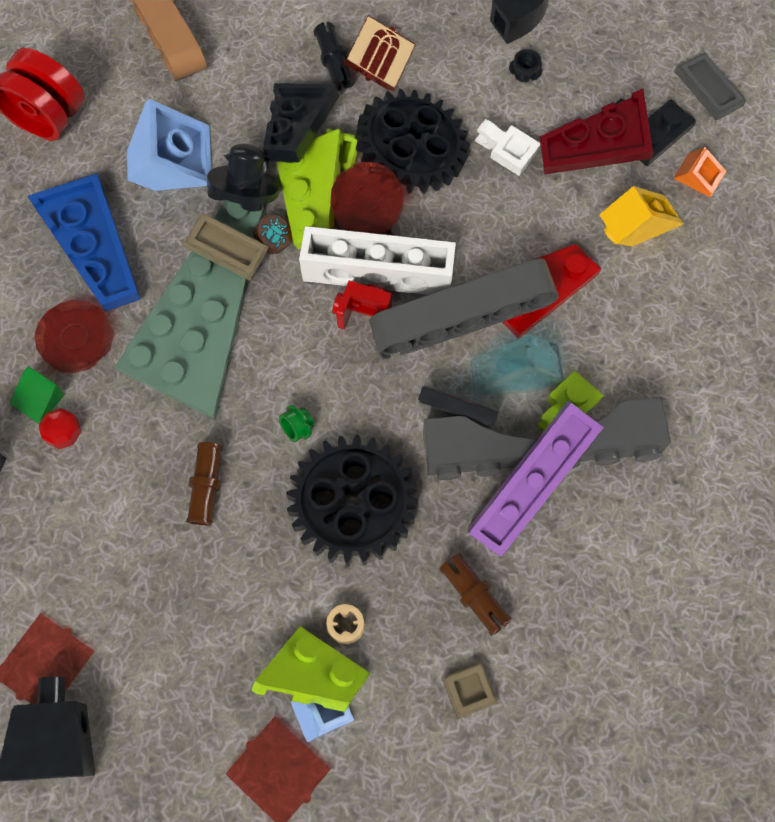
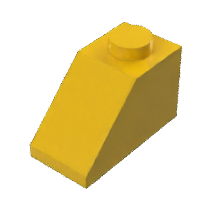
[599,186,684,247]

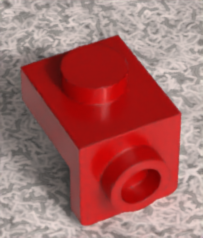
[332,280,392,330]

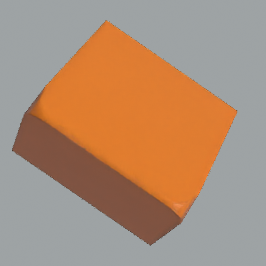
[673,147,727,197]

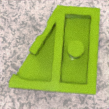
[252,626,370,712]

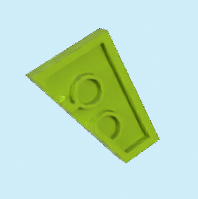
[276,129,344,250]

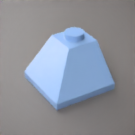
[127,99,212,191]

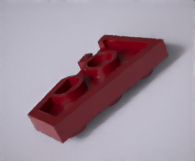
[540,88,653,175]

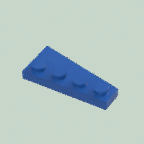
[27,173,141,312]

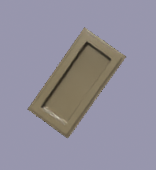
[184,212,269,281]

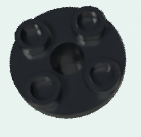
[207,143,280,212]

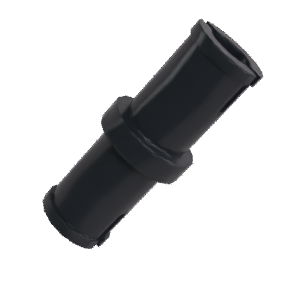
[314,22,355,91]

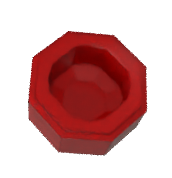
[38,408,81,449]

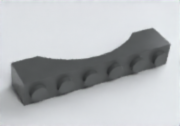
[423,397,671,480]

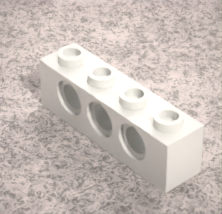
[299,226,456,295]

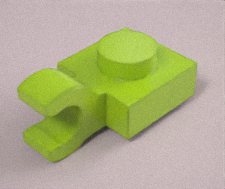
[537,370,604,432]

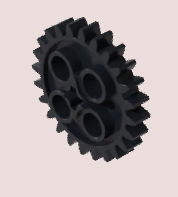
[354,89,470,194]
[286,435,418,566]

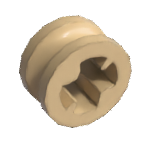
[326,604,365,644]

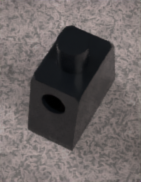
[0,676,95,782]

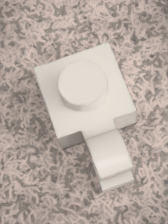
[475,119,541,176]

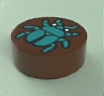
[253,215,292,254]

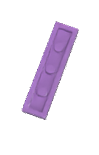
[467,401,604,557]

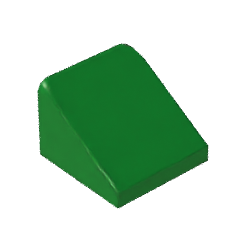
[9,366,65,424]

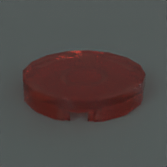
[330,162,404,234]
[34,300,113,373]

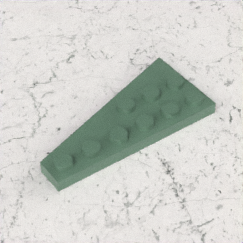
[115,200,264,420]

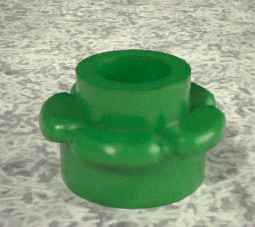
[279,405,314,442]

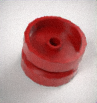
[0,47,85,141]

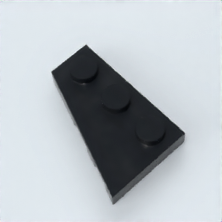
[263,83,339,163]

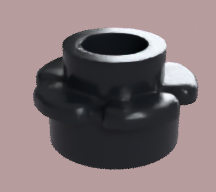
[509,49,542,83]

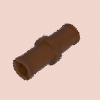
[186,442,223,526]
[439,553,512,636]

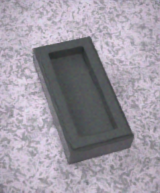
[675,53,747,121]

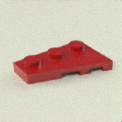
[502,244,601,339]

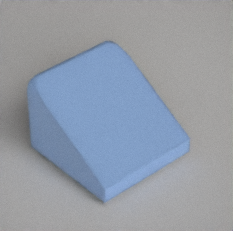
[291,701,354,743]

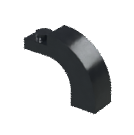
[490,0,549,44]

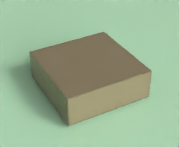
[442,661,498,719]

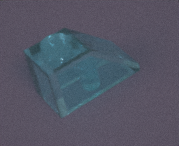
[470,334,564,396]

